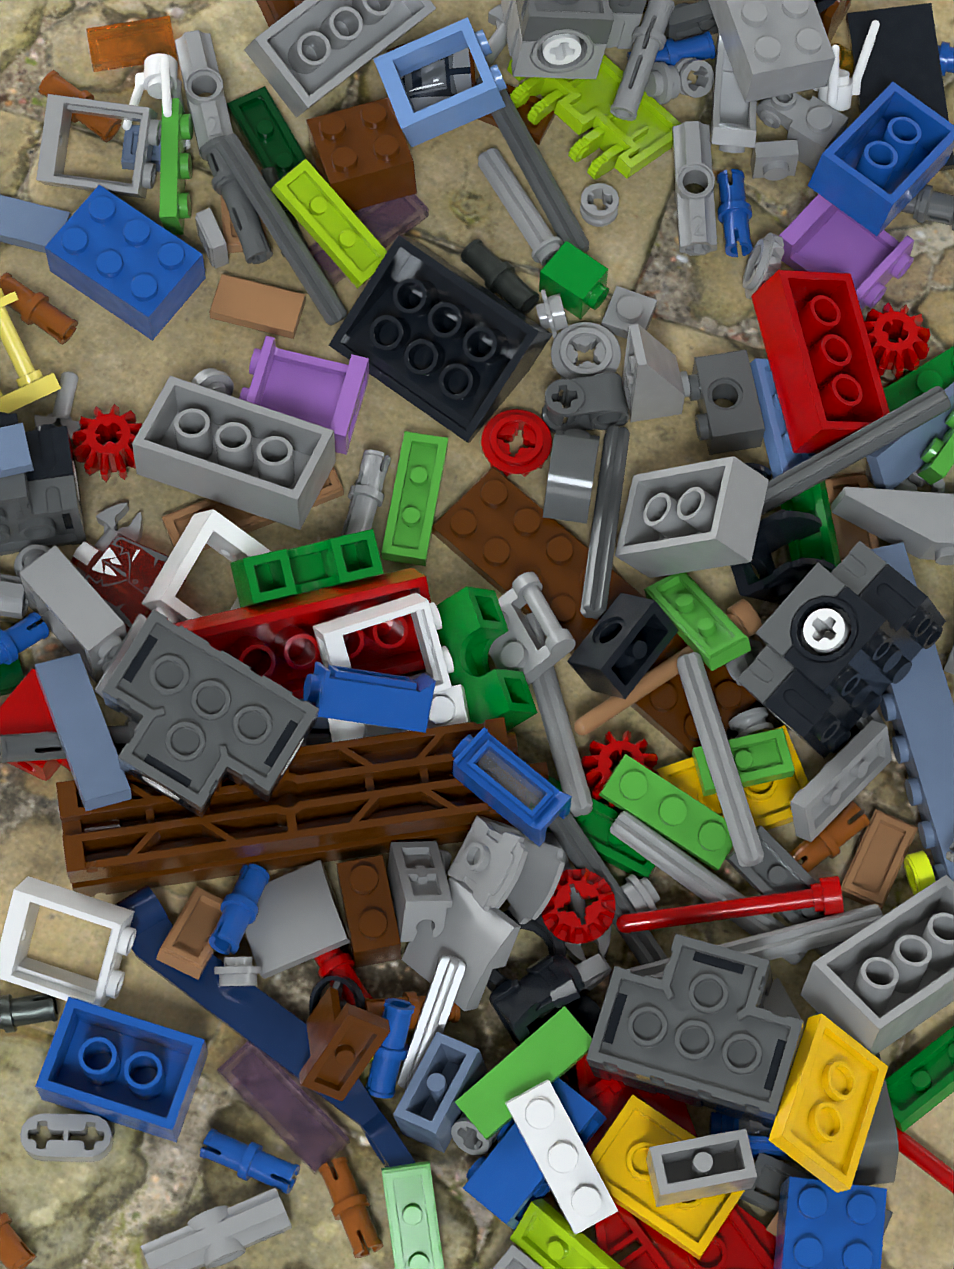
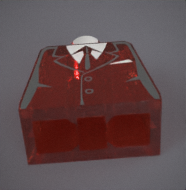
[71,536,186,633]

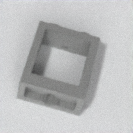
[36,94,162,199]
[19,545,127,683]

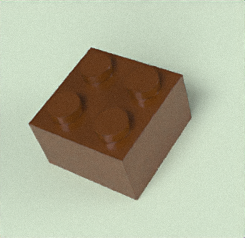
[306,97,417,211]

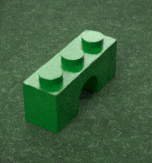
[230,529,384,608]
[436,586,538,732]

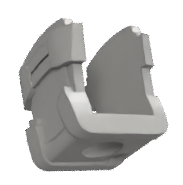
[447,815,564,924]

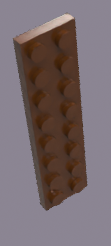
[432,467,758,758]

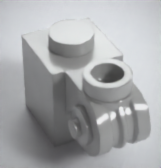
[756,92,849,170]

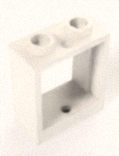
[142,509,272,623]
[313,593,454,722]
[0,876,136,1007]

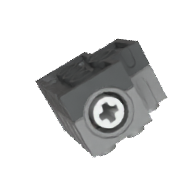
[501,0,647,79]

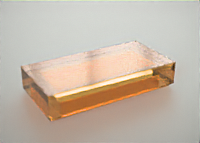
[86,16,177,72]

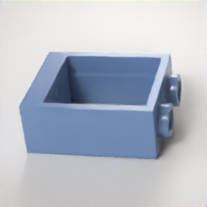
[374,17,507,148]

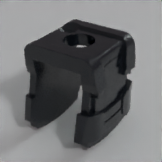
[730,509,836,605]
[489,954,601,1046]

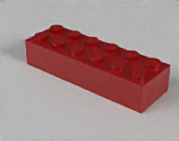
[173,568,431,699]

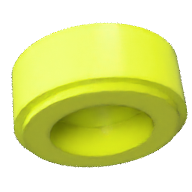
[904,850,936,895]

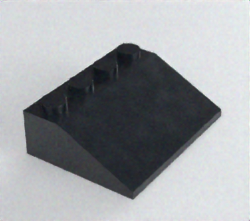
[329,235,553,443]

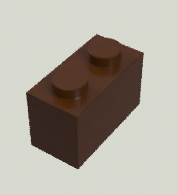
[336,855,401,968]

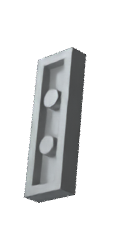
[790,720,892,842]

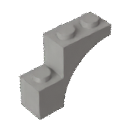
[710,30,757,153]

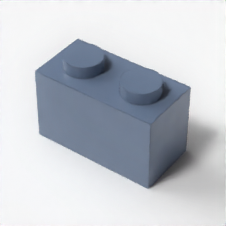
[393,1032,487,1153]

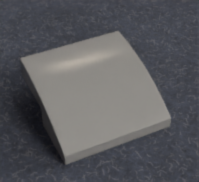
[245,860,351,979]
[401,877,521,1011]

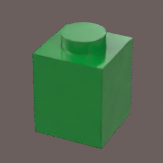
[539,241,609,320]

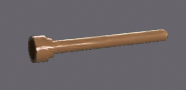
[574,599,762,736]

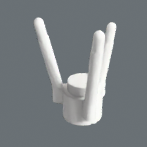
[813,20,880,111]
[122,53,191,150]

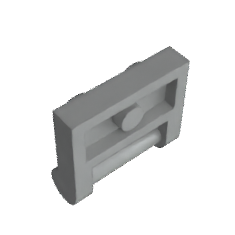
[489,572,576,685]

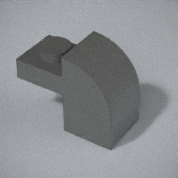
[543,429,600,524]

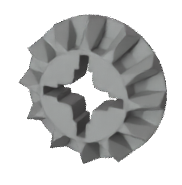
[743,232,784,300]
[551,322,621,379]

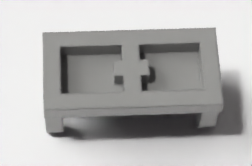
[387,841,453,942]

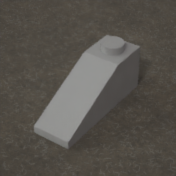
[622,324,690,423]
[831,487,954,565]

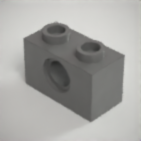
[688,349,765,455]

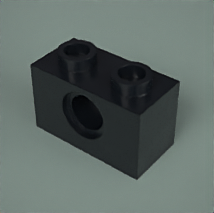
[567,593,679,699]

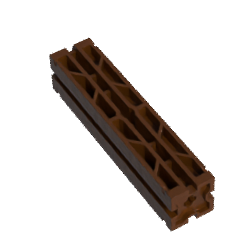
[56,717,549,897]

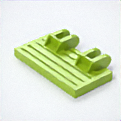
[507,55,682,180]

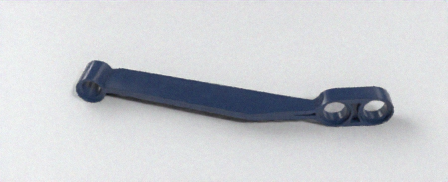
[115,885,416,1168]

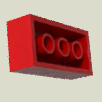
[751,270,890,454]

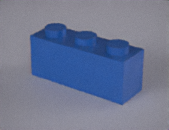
[463,1078,607,1231]

